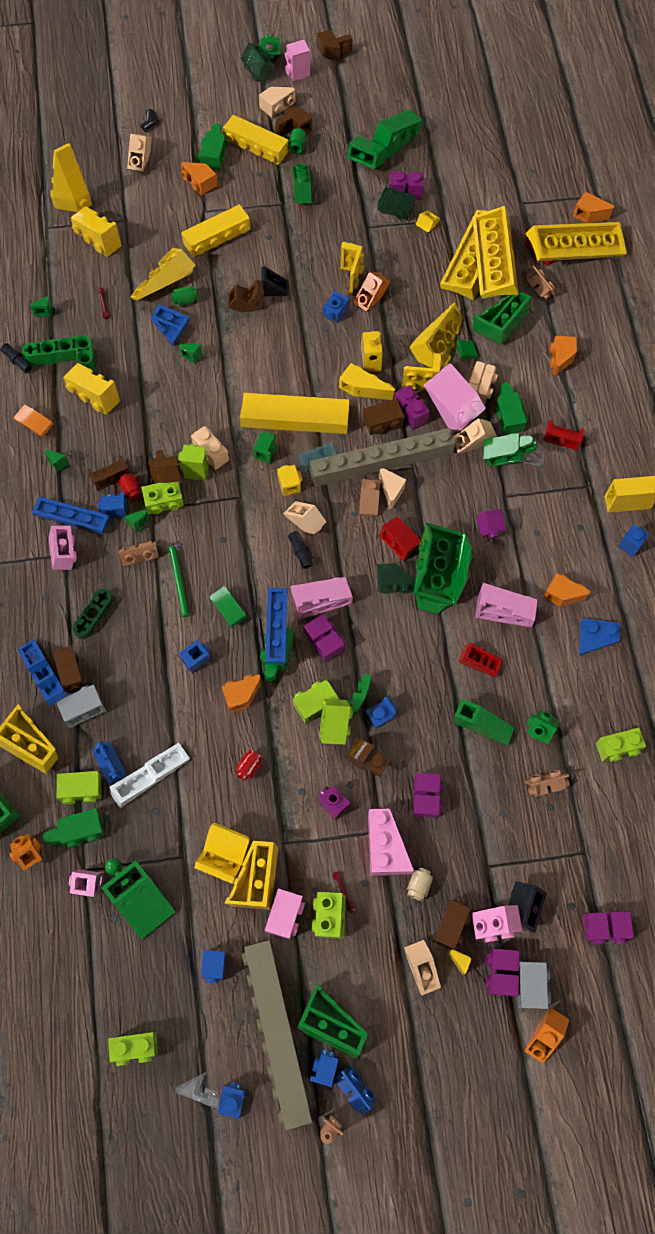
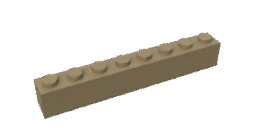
[310,428,455,487]
[242,941,312,1130]

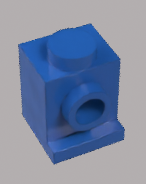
[323,290,349,323]
[98,492,127,518]
[179,640,211,674]
[310,1049,338,1087]

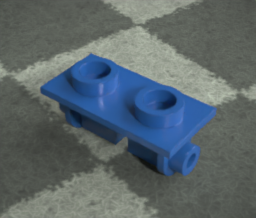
[92,741,127,785]
[335,1065,376,1115]

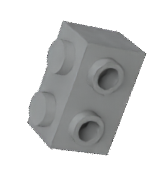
[57,685,106,728]
[517,962,551,1009]

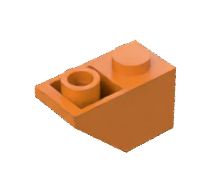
[181,162,217,195]
[573,191,614,223]
[353,272,391,312]
[549,336,577,375]
[543,573,591,607]
[222,674,261,713]
[525,1007,569,1064]

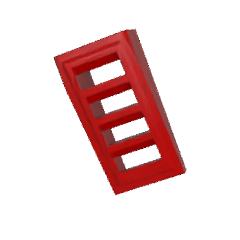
[458,643,503,677]

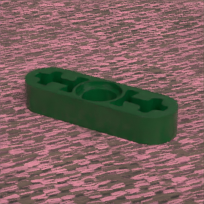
[73,589,113,639]

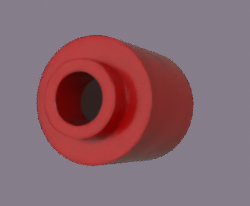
[118,473,143,502]
[235,750,263,781]

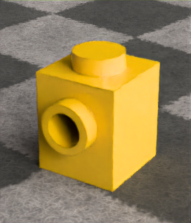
[277,465,302,496]

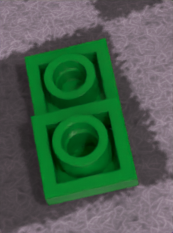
[209,586,247,628]
[349,674,371,717]

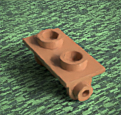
[525,266,556,301]
[118,540,159,566]
[525,769,569,797]
[320,1116,344,1144]

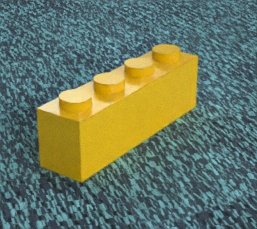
[223,115,289,165]
[181,204,251,257]

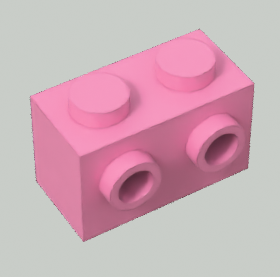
[285,40,310,81]
[49,526,77,570]
[265,889,305,940]
[472,905,523,942]

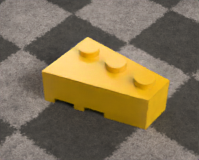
[71,206,122,257]
[63,363,120,415]
[0,704,58,774]
[225,841,279,910]

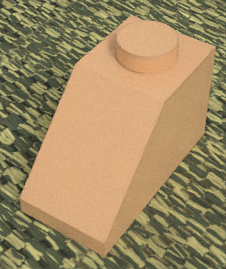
[283,501,326,534]
[404,940,441,996]

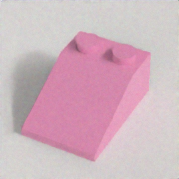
[424,364,486,430]

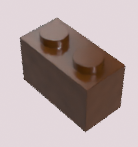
[363,399,404,435]

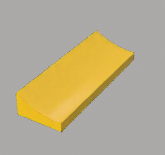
[473,206,519,299]
[440,210,487,301]
[525,222,627,261]
[240,393,349,434]

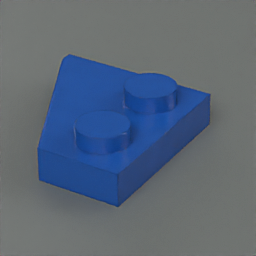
[151,304,190,346]
[579,618,620,656]

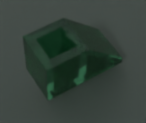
[376,564,416,594]

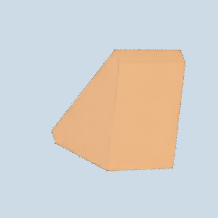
[379,468,406,509]

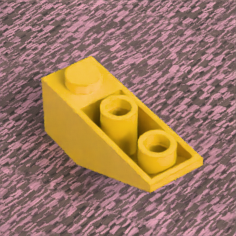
[339,363,395,400]

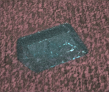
[296,442,336,472]

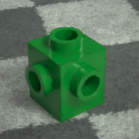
[258,34,281,59]
[526,709,560,744]

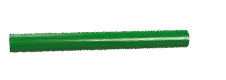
[168,546,190,618]

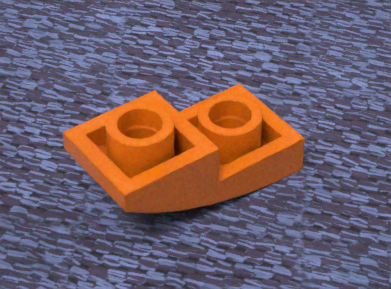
[14,405,54,437]

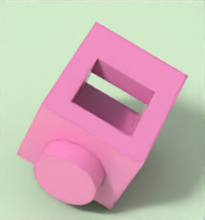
[69,869,104,897]

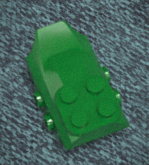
[413,522,473,614]

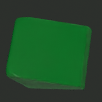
[30,296,52,317]
[456,340,478,361]
[179,344,202,364]
[44,449,69,472]
[124,510,149,532]

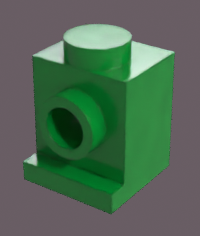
[253,431,277,464]

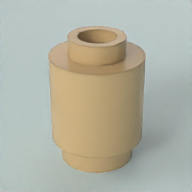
[407,868,433,901]

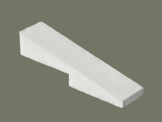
[109,743,190,808]

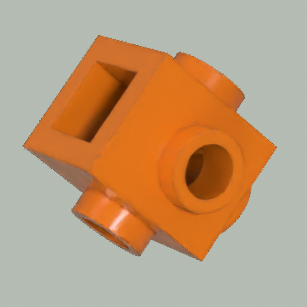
[9,833,42,871]

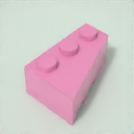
[290,577,353,620]
[475,583,537,627]
[368,809,414,876]

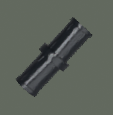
[0,343,33,374]
[288,531,313,569]

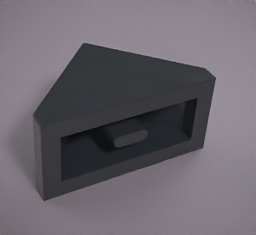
[261,266,289,296]

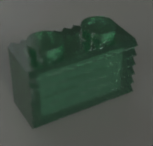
[240,43,275,82]
[377,186,416,220]

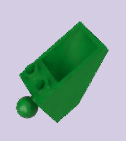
[101,858,175,940]

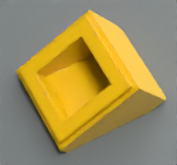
[416,211,440,232]
[448,949,471,975]

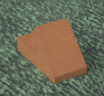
[359,479,380,516]

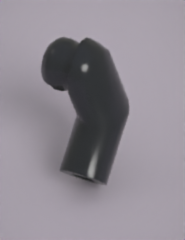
[140,109,156,132]

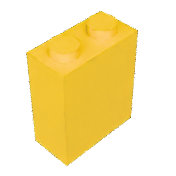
[604,476,655,513]

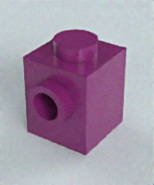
[476,509,506,539]
[318,785,350,820]

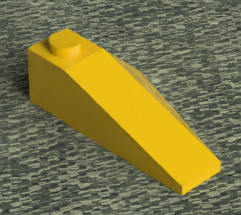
[50,143,92,212]
[130,248,195,301]
[409,303,463,368]

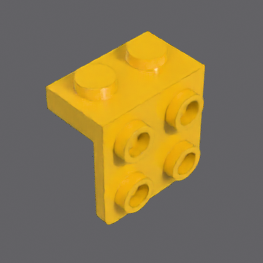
[340,242,365,294]
[402,353,444,392]
[194,823,250,884]

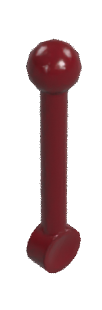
[98,288,109,319]
[332,872,356,913]

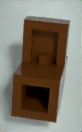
[317,29,353,60]
[275,107,312,136]
[228,280,264,312]
[148,450,181,483]
[345,739,391,777]

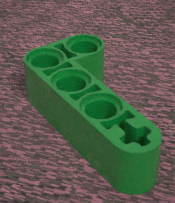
[22,335,96,371]

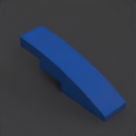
[17,639,67,706]

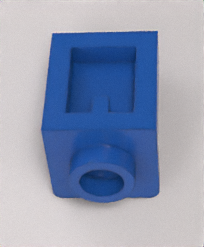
[365,697,397,729]
[217,1082,246,1119]

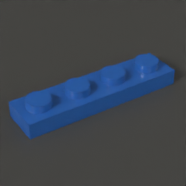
[32,496,110,534]
[265,588,287,664]

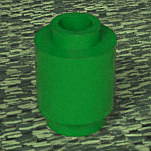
[289,128,307,154]
[171,286,198,307]

